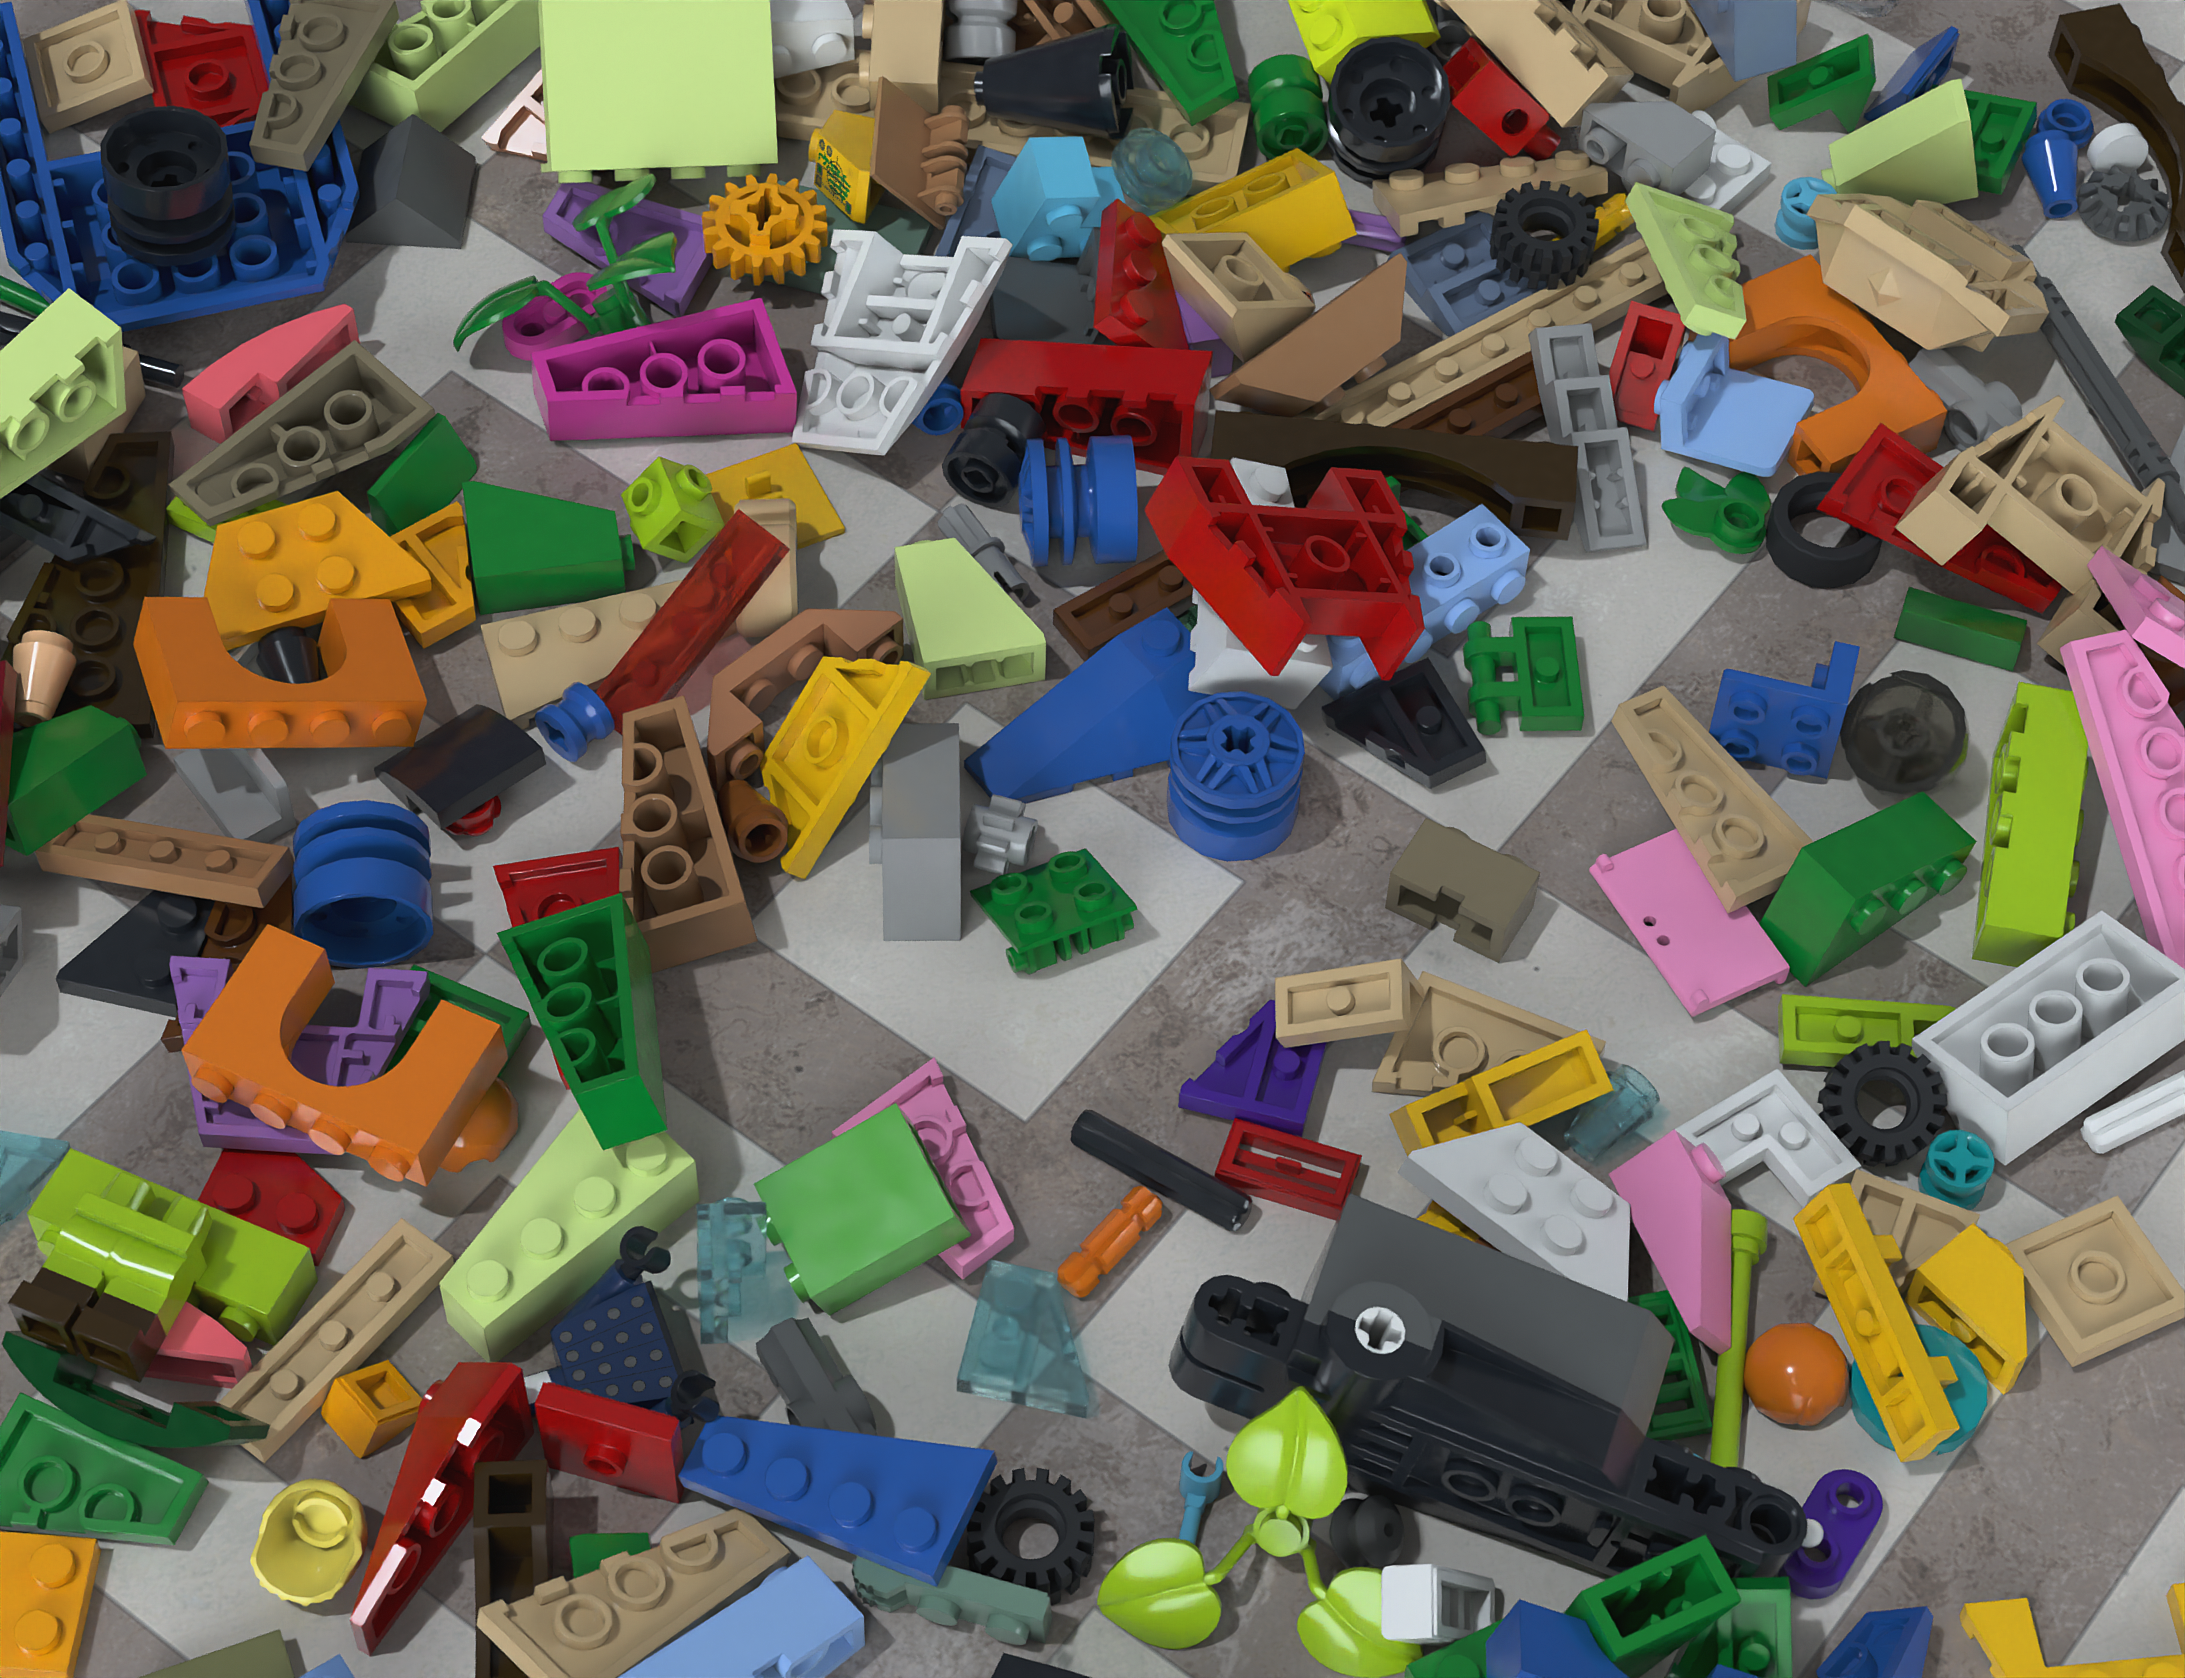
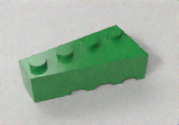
[497,893,668,1150]

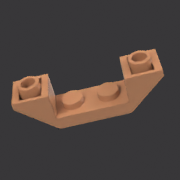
[707,608,904,792]

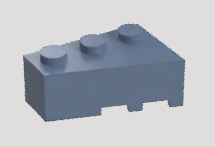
[1688,0,1797,82]

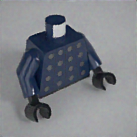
[524,1226,720,1430]

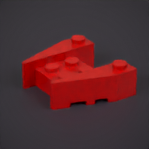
[1144,456,1425,681]

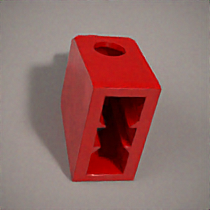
[1443,36,1561,161]

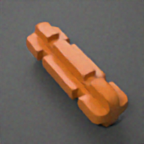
[1057,1186,1163,1298]

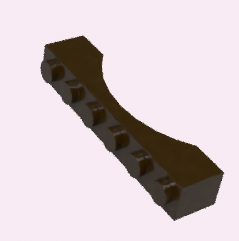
[2048,3,2185,294]
[1210,410,1578,541]
[473,1459,554,1678]

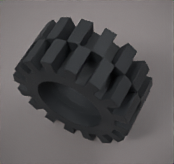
[1490,181,1599,290]
[1817,1041,1947,1167]
[967,1468,1095,1606]

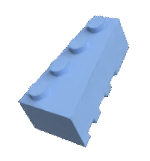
[618,1555,865,1678]

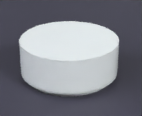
[2087,123,2148,174]

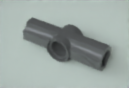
[756,1317,878,1436]

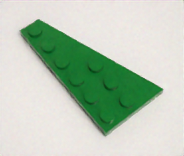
[1097,0,1240,126]

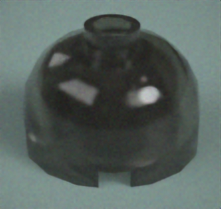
[1840,670,1971,799]

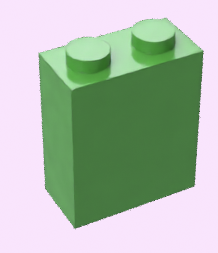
[754,1103,972,1316]

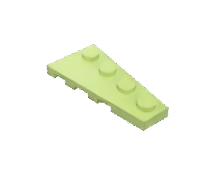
[1625,182,1747,340]

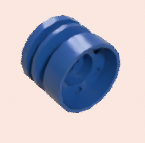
[1018,435,1138,567]
[1166,691,1305,862]
[293,800,434,969]

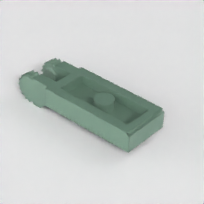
[851,1555,1052,1645]

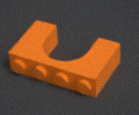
[1688,254,1948,476]
[133,597,427,749]
[181,924,508,1187]

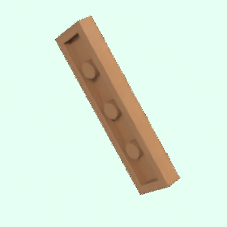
[35,814,294,908]

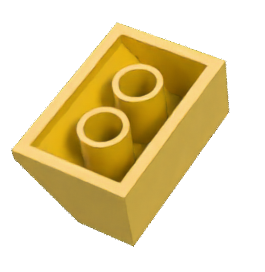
[1148,148,1357,273]

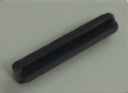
[1071,1110,1253,1231]

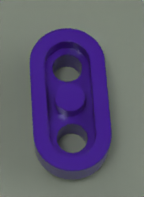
[1778,1469,1883,1599]

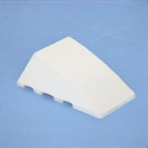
[791,229,1013,456]

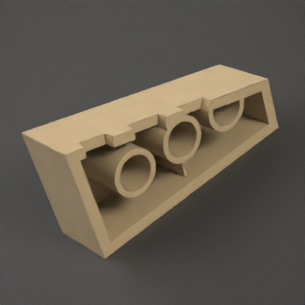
[859,0,945,113]
[1434,0,1635,127]

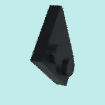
[1321,657,1486,789]
[55,890,216,1018]

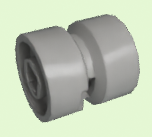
[943,0,1017,66]

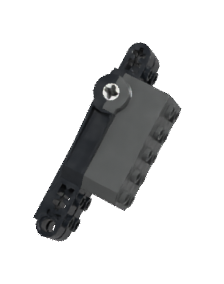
[1169,1193,1808,1578]

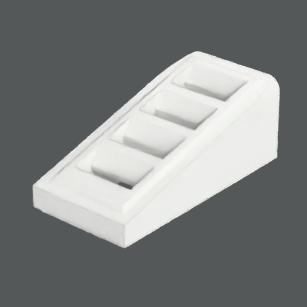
[1381,1564,1495,1647]

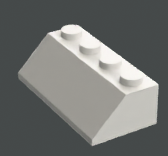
[1912,910,2185,1165]

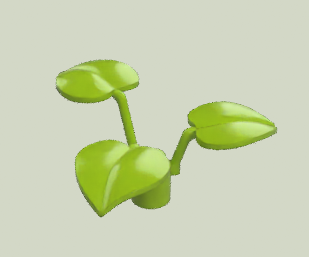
[1097,1386,1424,1678]

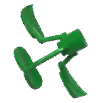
[453,173,677,352]

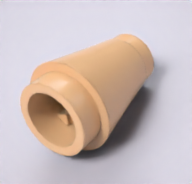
[13,630,77,728]

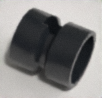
[942,393,1047,507]

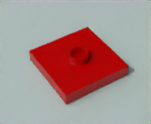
[535,1382,685,1504]

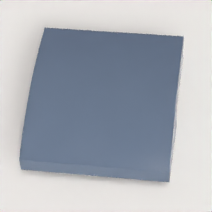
[1387,212,1547,337]

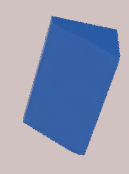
[1864,26,1960,122]

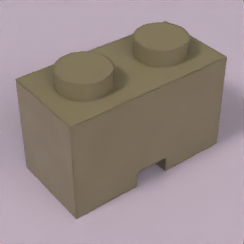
[1385,818,1540,963]

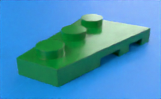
[0,1392,209,1545]

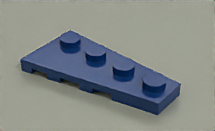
[678,1415,998,1587]

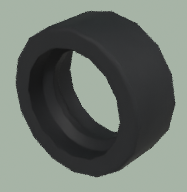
[1766,472,1883,588]

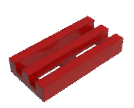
[1214,1118,1362,1221]

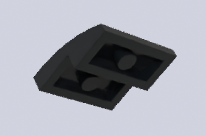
[374,704,546,830]

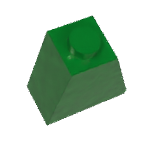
[462,481,635,615]
[5,705,147,856]
[1563,1535,1742,1678]

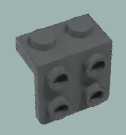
[989,227,1116,345]

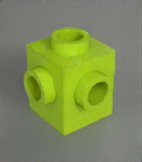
[621,456,725,564]

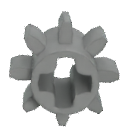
[962,794,1038,875]

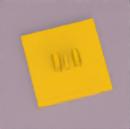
[706,443,845,572]

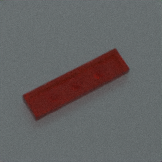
[595,509,790,735]

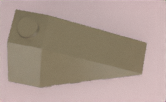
[169,340,435,526]

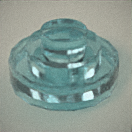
[1111,127,1193,211]

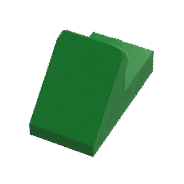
[1767,33,1876,133]

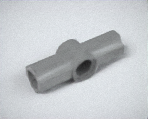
[1909,348,2023,452]

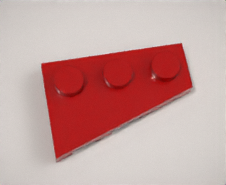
[1093,198,1189,350]

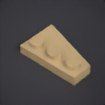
[1372,971,1606,1108]

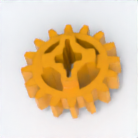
[702,173,828,286]

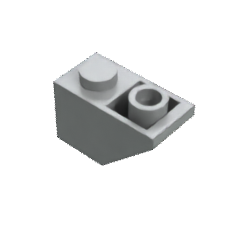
[1578,101,1716,196]

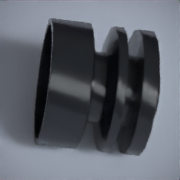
[1326,37,1450,185]
[100,106,236,266]

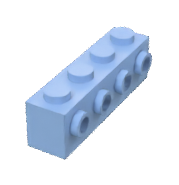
[1318,504,1530,701]

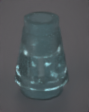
[1563,1064,1660,1162]

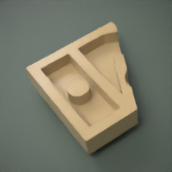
[1812,1169,1980,1296]

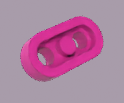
[502,272,607,361]

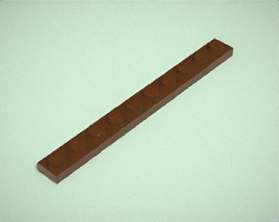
[1053,351,1544,661]

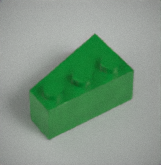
[1759,791,1977,987]

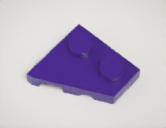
[1178,999,1328,1137]

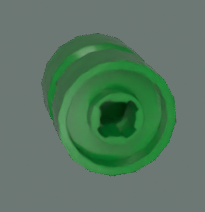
[1248,54,1328,160]

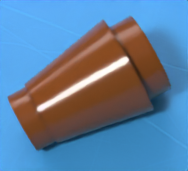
[717,780,789,863]

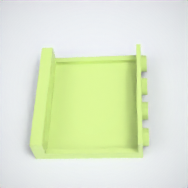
[538,0,778,183]

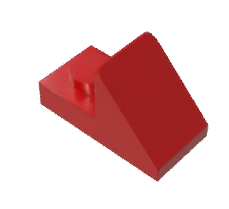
[1608,301,1686,433]

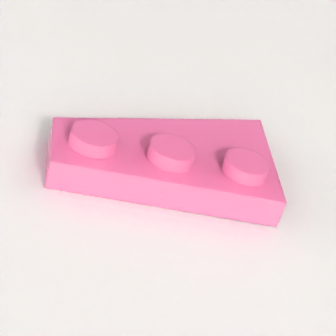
[832,1057,1014,1280]

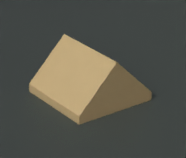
[1162,232,1316,363]

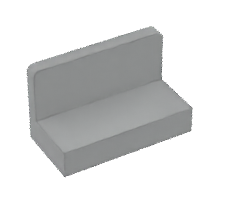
[173,748,297,843]

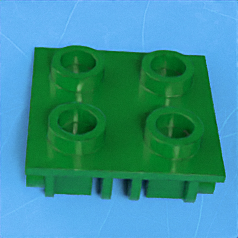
[970,848,1137,975]

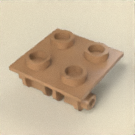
[870,76,970,230]

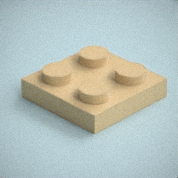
[22,0,154,134]
[2004,1195,2185,1367]

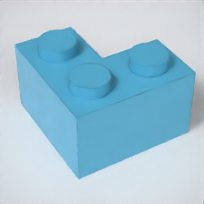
[991,136,1126,262]

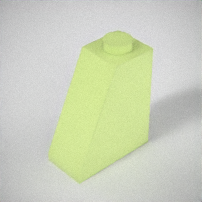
[1821,78,1979,206]
[894,537,1046,700]

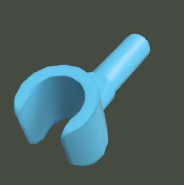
[1178,1451,1223,1545]

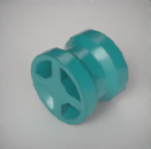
[1918,1130,1995,1210]

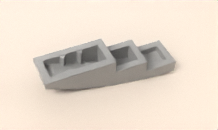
[1528,323,1646,552]

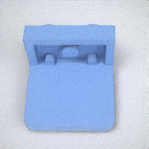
[1654,333,1814,477]

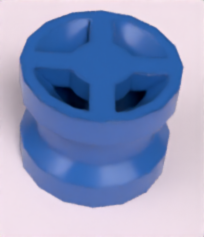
[535,682,615,762]

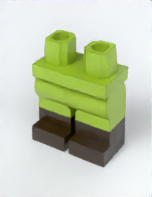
[8,1171,212,1383]

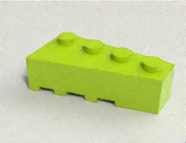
[1972,682,2089,967]

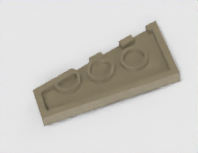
[249,0,399,172]

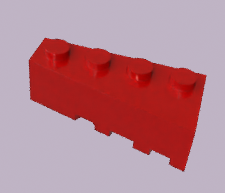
[961,338,1213,476]

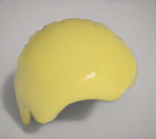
[250,1479,368,1606]

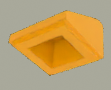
[321,1360,422,1458]

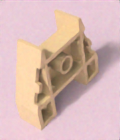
[1572,0,1811,114]
[1895,395,2165,667]

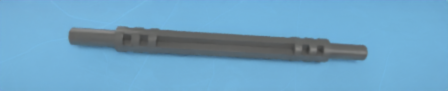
[2010,245,2185,534]

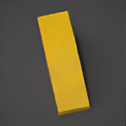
[1389,1029,1614,1156]

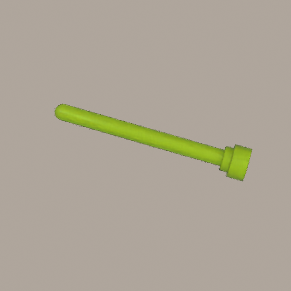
[1710,1209,1768,1468]

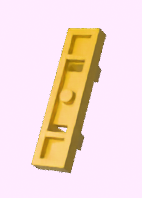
[1793,1183,1960,1463]

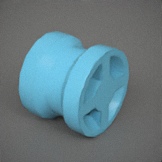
[1774,177,1837,250]

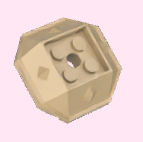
[1806,193,2049,353]

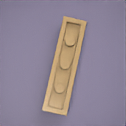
[218,1218,454,1463]

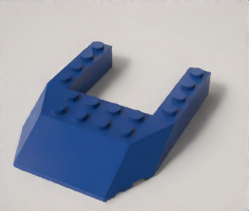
[0,0,360,332]

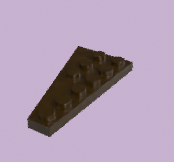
[0,431,175,739]

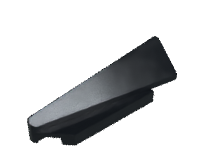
[0,473,157,565]

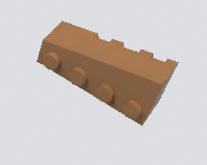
[619,695,758,973]

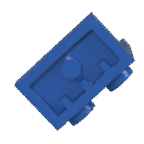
[1709,641,1860,779]

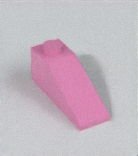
[1609,1129,1731,1355]

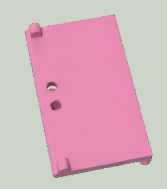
[1589,829,1790,1017]

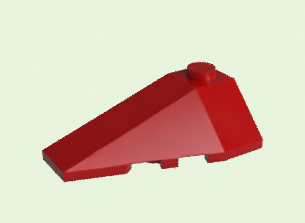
[350,1362,534,1656]

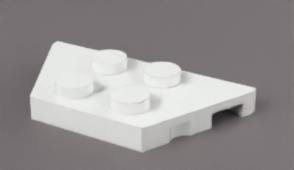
[1397,1122,1630,1302]

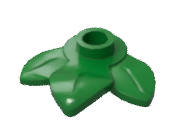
[1661,467,1771,554]

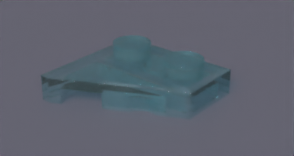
[957,1259,1089,1419]

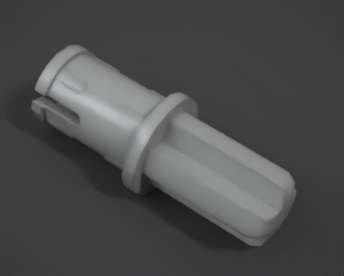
[938,503,1031,602]

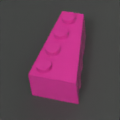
[531,297,797,441]

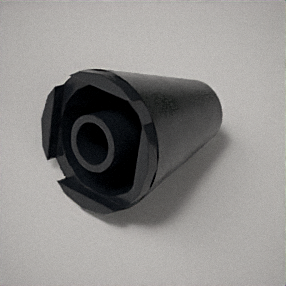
[974,24,1134,140]

